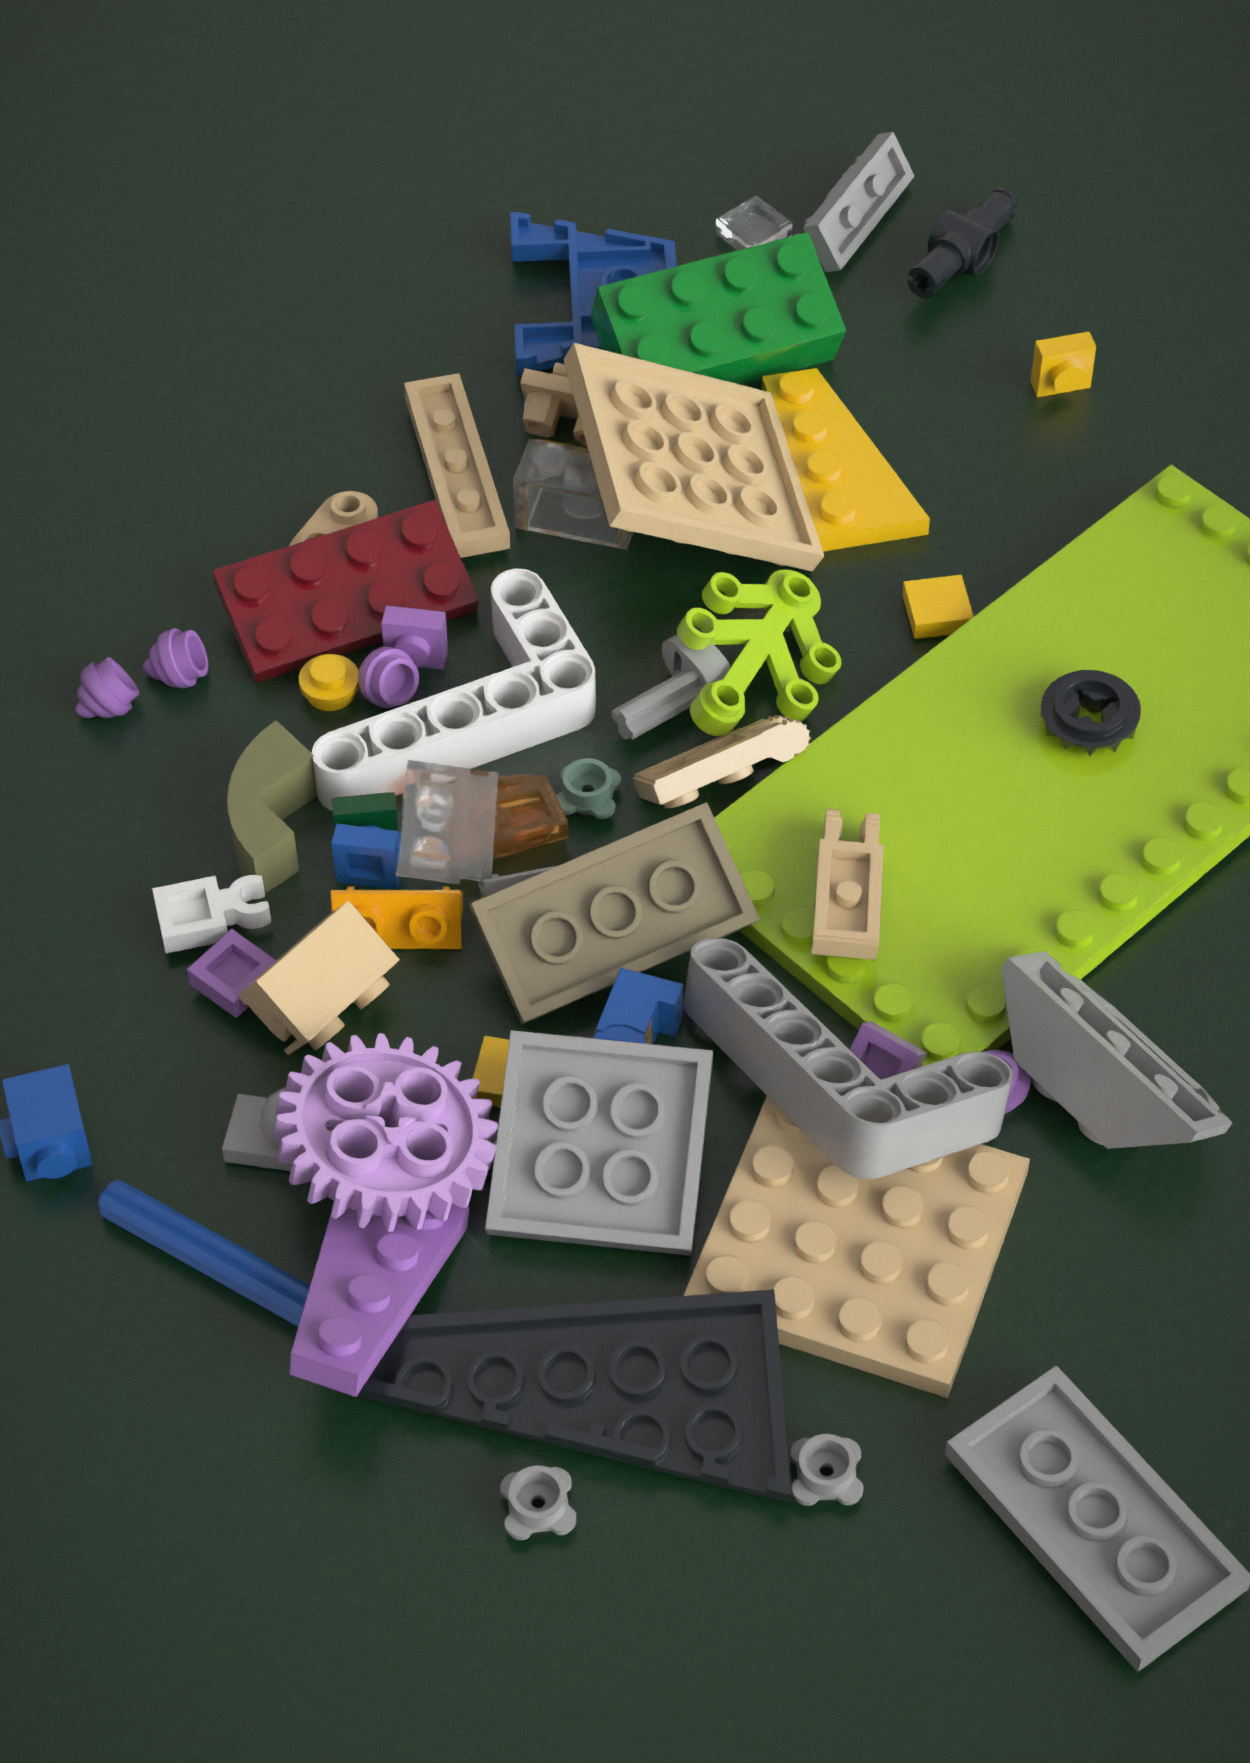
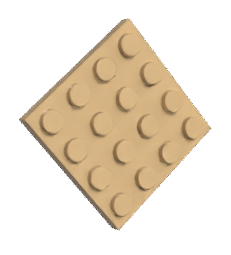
[563,343,824,571]
[684,1096,1030,1398]

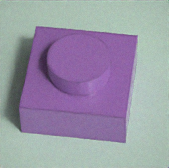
[381,606,448,670]
[187,929,276,1018]
[850,1021,928,1080]

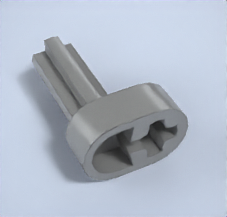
[611,628,731,740]

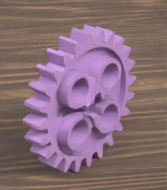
[273,1033,498,1232]

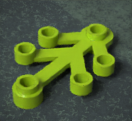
[677,570,842,736]

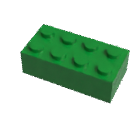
[590,232,846,385]

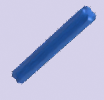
[97,1180,310,1327]

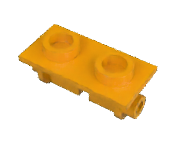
[331,886,463,949]

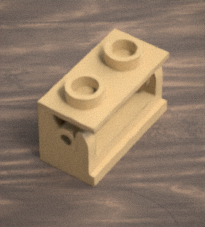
[237,900,400,1055]

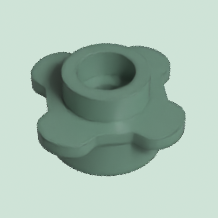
[554,758,621,819]

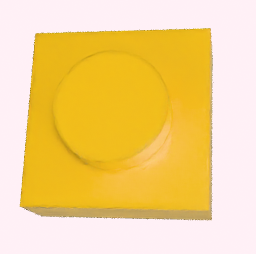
[1030,332,1096,397]

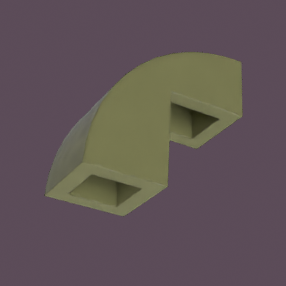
[227,720,318,894]

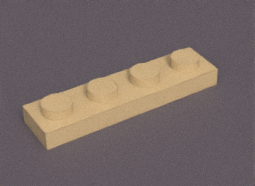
[404,373,510,558]

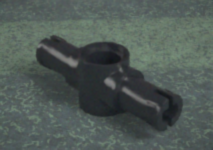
[907,187,1018,299]

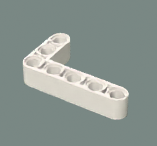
[311,569,596,811]

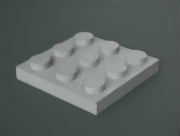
[485,1030,713,1256]

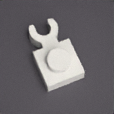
[152,875,271,953]

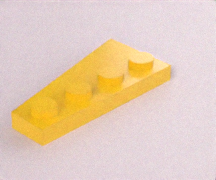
[762,368,930,552]

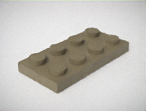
[469,802,760,1025]

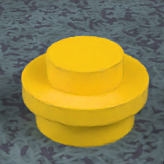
[299,654,359,711]

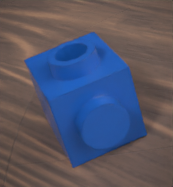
[0,1064,93,1182]

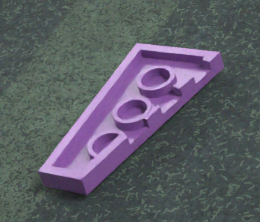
[290,1203,469,1397]

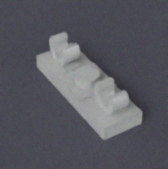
[794,132,915,272]

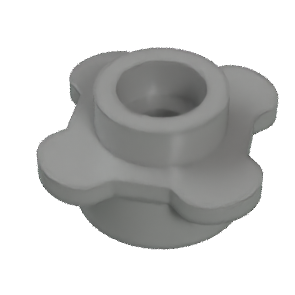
[790,1434,863,1506]
[500,1465,576,1540]

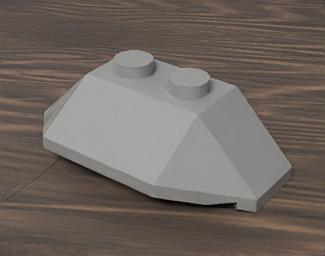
[1001,951,1232,1149]

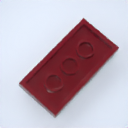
[213,500,479,683]

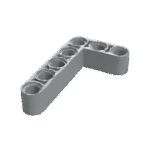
[683,938,1013,1179]

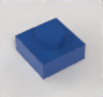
[331,824,403,890]

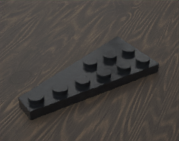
[357,1289,791,1504]

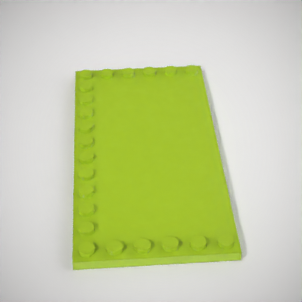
[714,465,1250,1067]

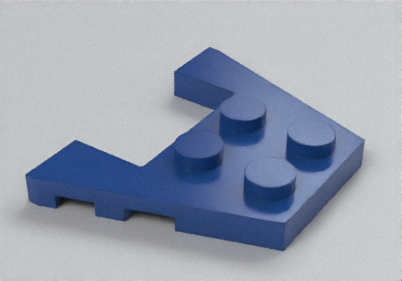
[510,212,677,375]

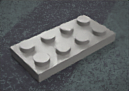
[945,1365,1250,1672]

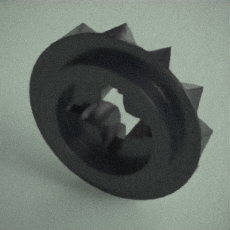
[1040,670,1141,756]

